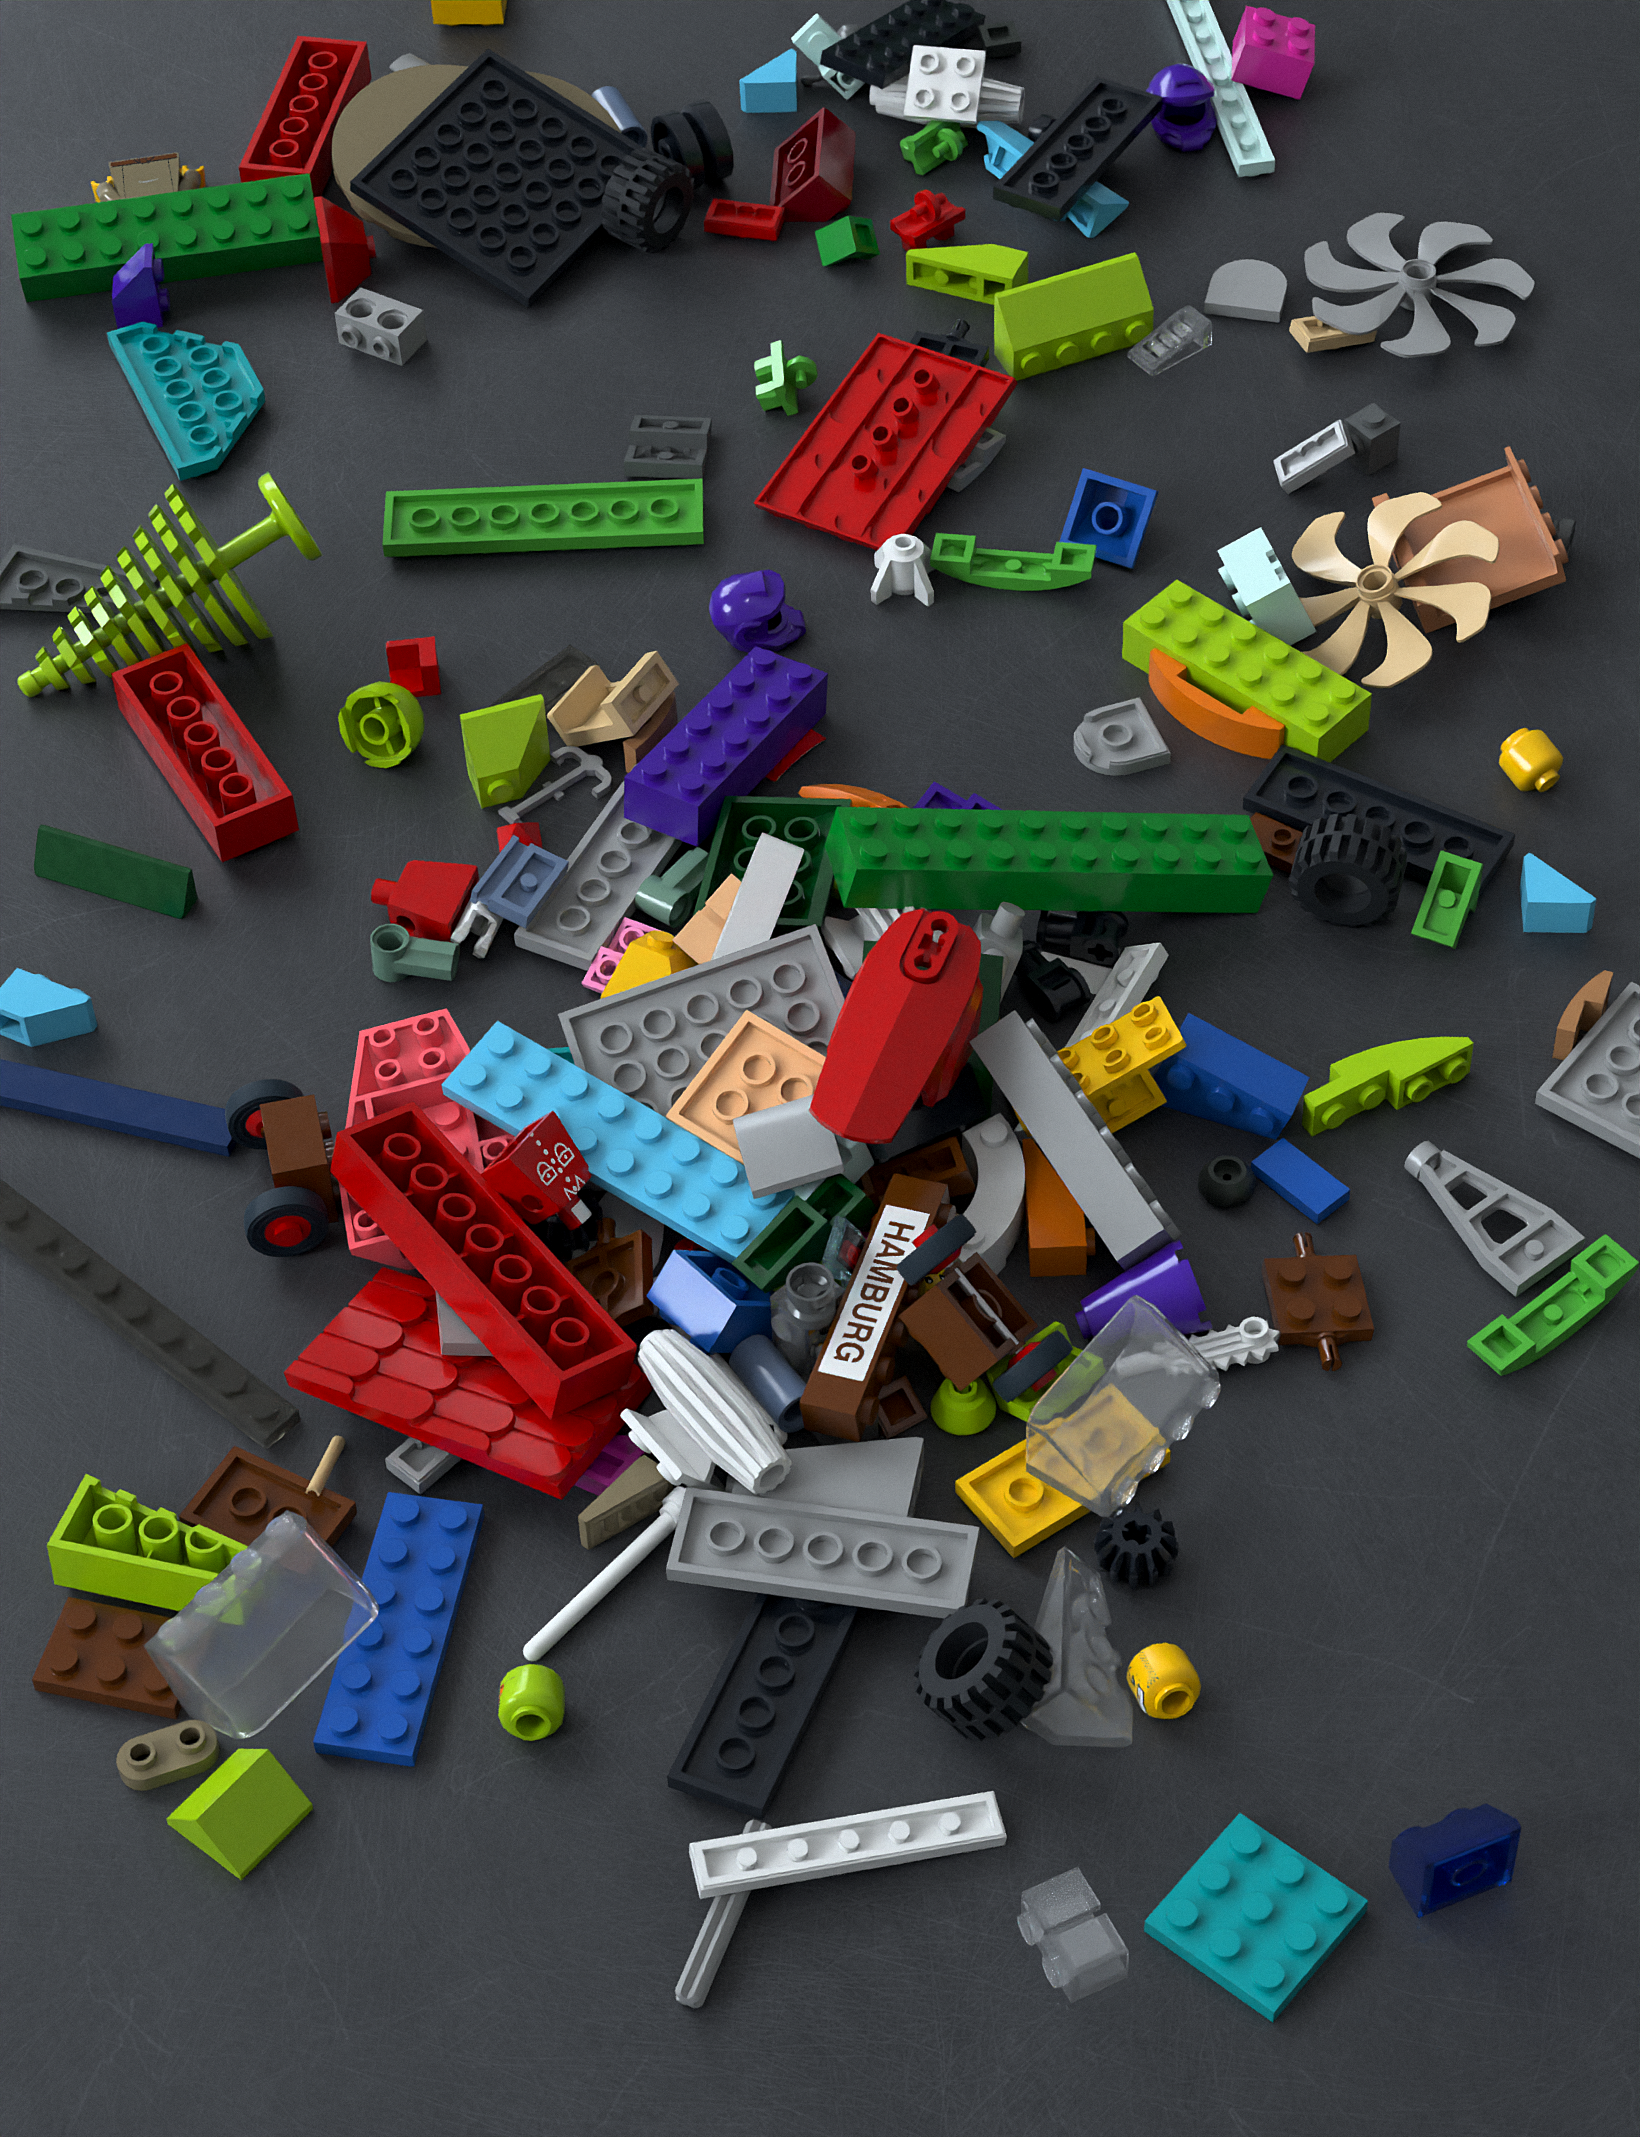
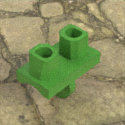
[900,120,968,175]
[754,340,818,416]

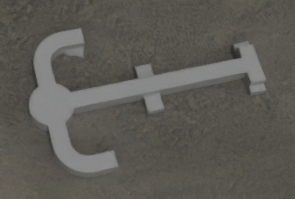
[498,746,612,824]

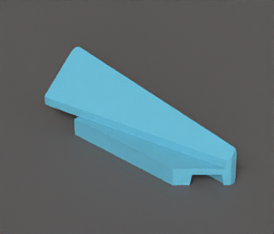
[977,121,1129,238]

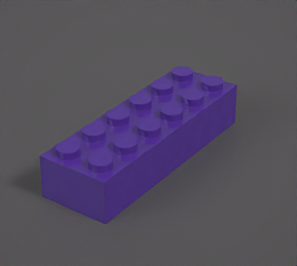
[624,646,828,847]

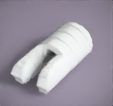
[450,898,503,959]

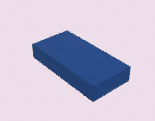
[1251,1138,1350,1224]

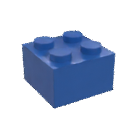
[646,1250,788,1355]

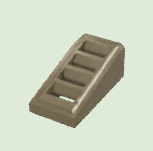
[578,1455,673,1550]

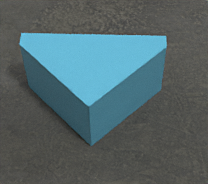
[739,49,798,113]
[1520,852,1596,933]

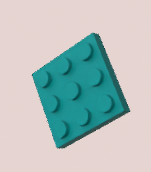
[1144,1813,1368,2022]

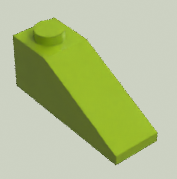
[906,244,1028,305]

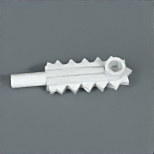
[1114,1317,1280,1386]

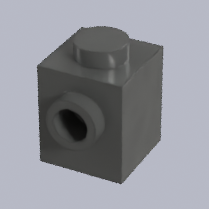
[1344,403,1401,476]

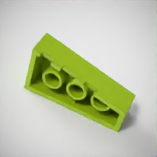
[47,1474,257,1624]

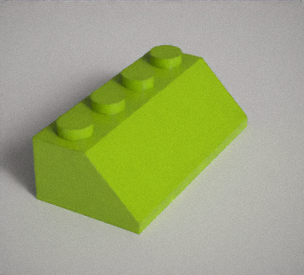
[994,252,1154,381]

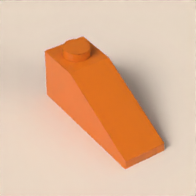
[1022,1139,1095,1277]

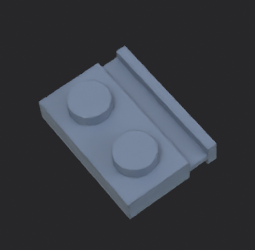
[470,835,569,928]

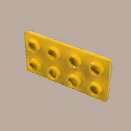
[1012,996,1187,1137]

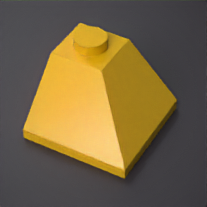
[600,930,699,999]

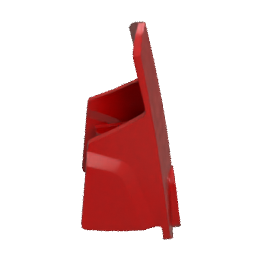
[809,908,983,1144]

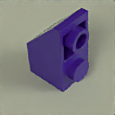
[112,243,170,329]

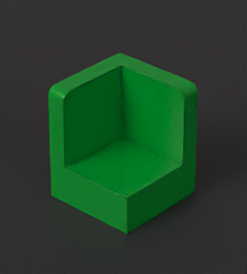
[815,216,880,267]

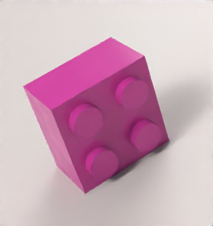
[1231,6,1315,100]

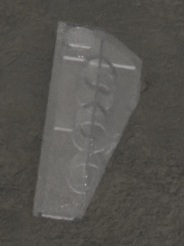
[1020,1546,1133,1748]

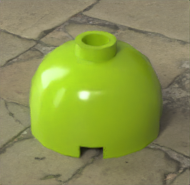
[338,681,425,768]

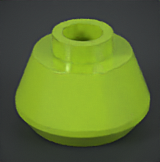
[931,1377,996,1435]

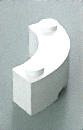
[945,1113,1025,1275]

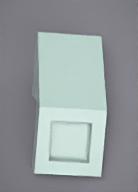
[791,13,865,100]

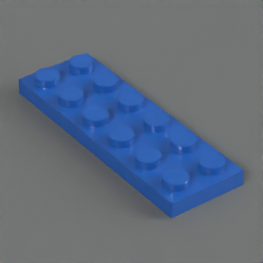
[313,1492,485,1767]

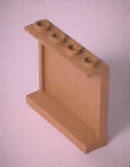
[1372,446,1569,633]

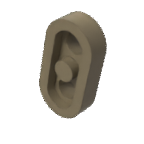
[116,1720,220,1791]

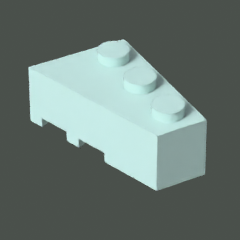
[1218,527,1317,646]

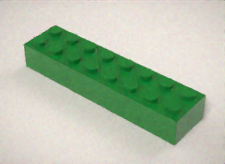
[11,173,323,302]

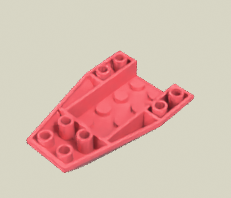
[338,1008,524,1271]

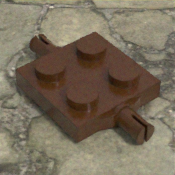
[564,1217,654,1328]
[1261,1232,1374,1371]

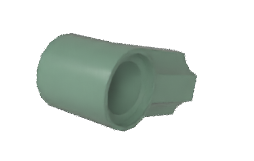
[635,847,709,928]
[370,924,460,982]

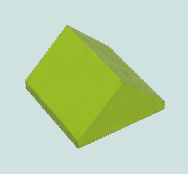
[166,1748,313,1880]

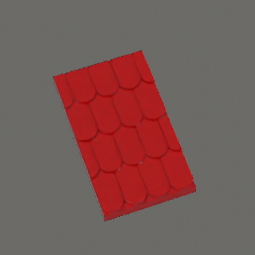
[753,333,1018,551]
[284,1267,654,1500]

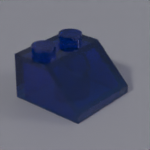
[1388,1803,1522,1918]

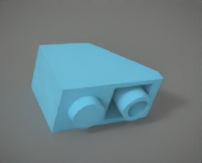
[0,968,98,1047]

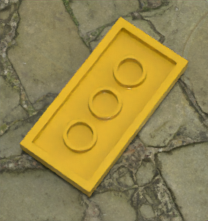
[955,1387,1171,1558]

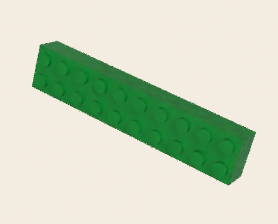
[825,807,1273,913]

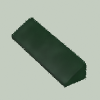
[34,824,198,919]

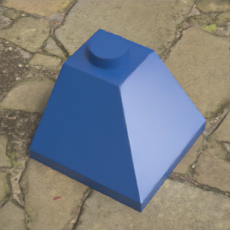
[1059,468,1159,569]

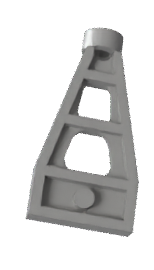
[1404,1141,1585,1297]

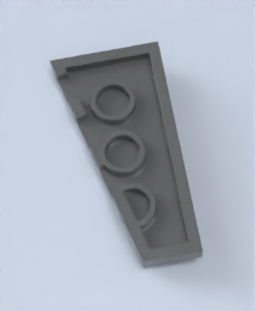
[0,544,160,614]

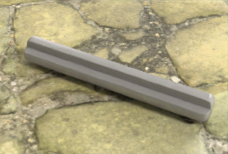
[675,1820,772,2008]

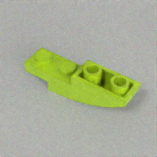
[1301,1037,1474,1137]

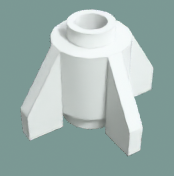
[871,534,935,606]

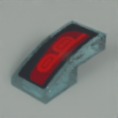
[822,1216,866,1297]

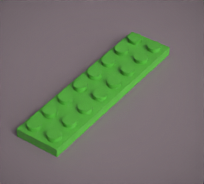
[383,479,704,557]

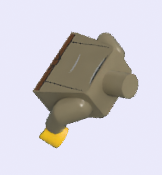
[91,152,206,202]

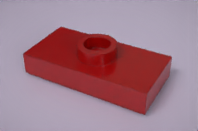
[704,198,785,241]

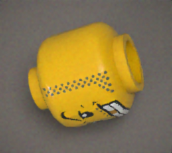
[1127,1643,1201,1719]

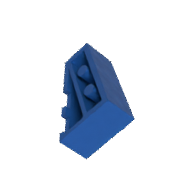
[1152,1013,1310,1140]

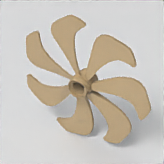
[1292,492,1499,688]

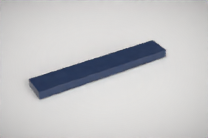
[0,1059,237,1157]

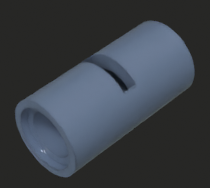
[591,86,648,148]
[729,1334,806,1433]

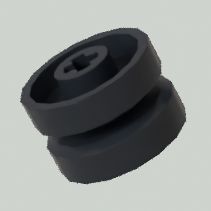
[651,99,734,190]

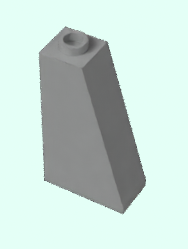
[725,1437,924,1518]

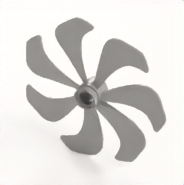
[1304,213,1535,358]

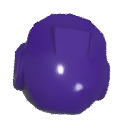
[1145,64,1217,152]
[709,569,806,653]

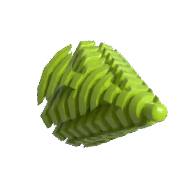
[18,472,323,697]

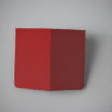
[386,636,441,697]

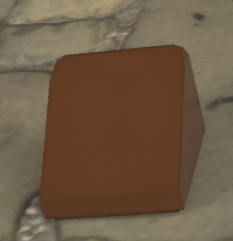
[878,1375,928,1440]

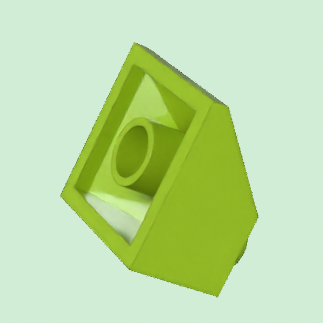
[460,694,551,809]

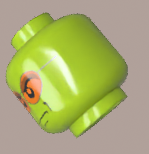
[498,1664,565,1741]

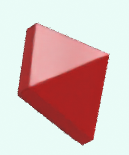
[497,822,543,852]

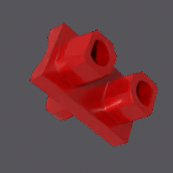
[890,189,966,252]

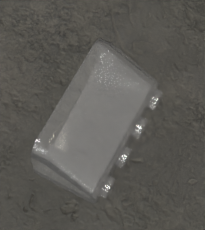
[1026,1295,1221,1517]
[144,1510,379,1739]

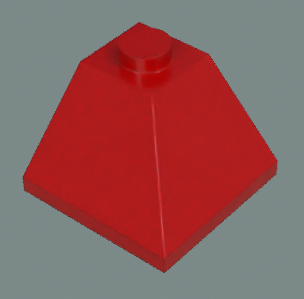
[314,196,376,304]

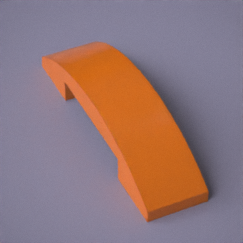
[1149,648,1285,759]

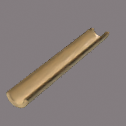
[305,1436,346,1496]

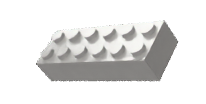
[969,1010,1183,1271]

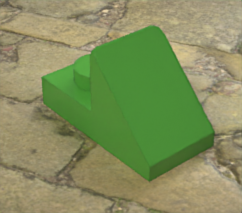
[1411,851,1484,949]

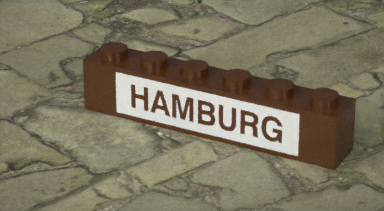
[799,1173,956,1442]

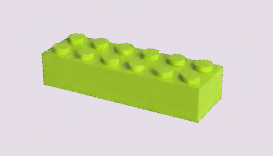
[1122,580,1372,762]

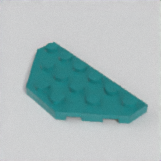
[107,322,266,481]

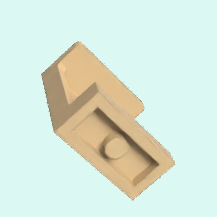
[547,651,679,747]

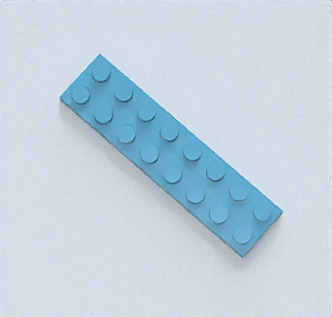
[441,1021,795,1263]

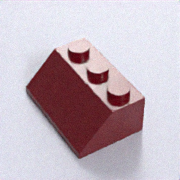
[769,107,856,222]

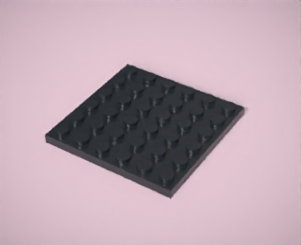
[350,48,643,307]

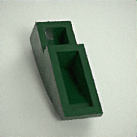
[731,1173,878,1294]

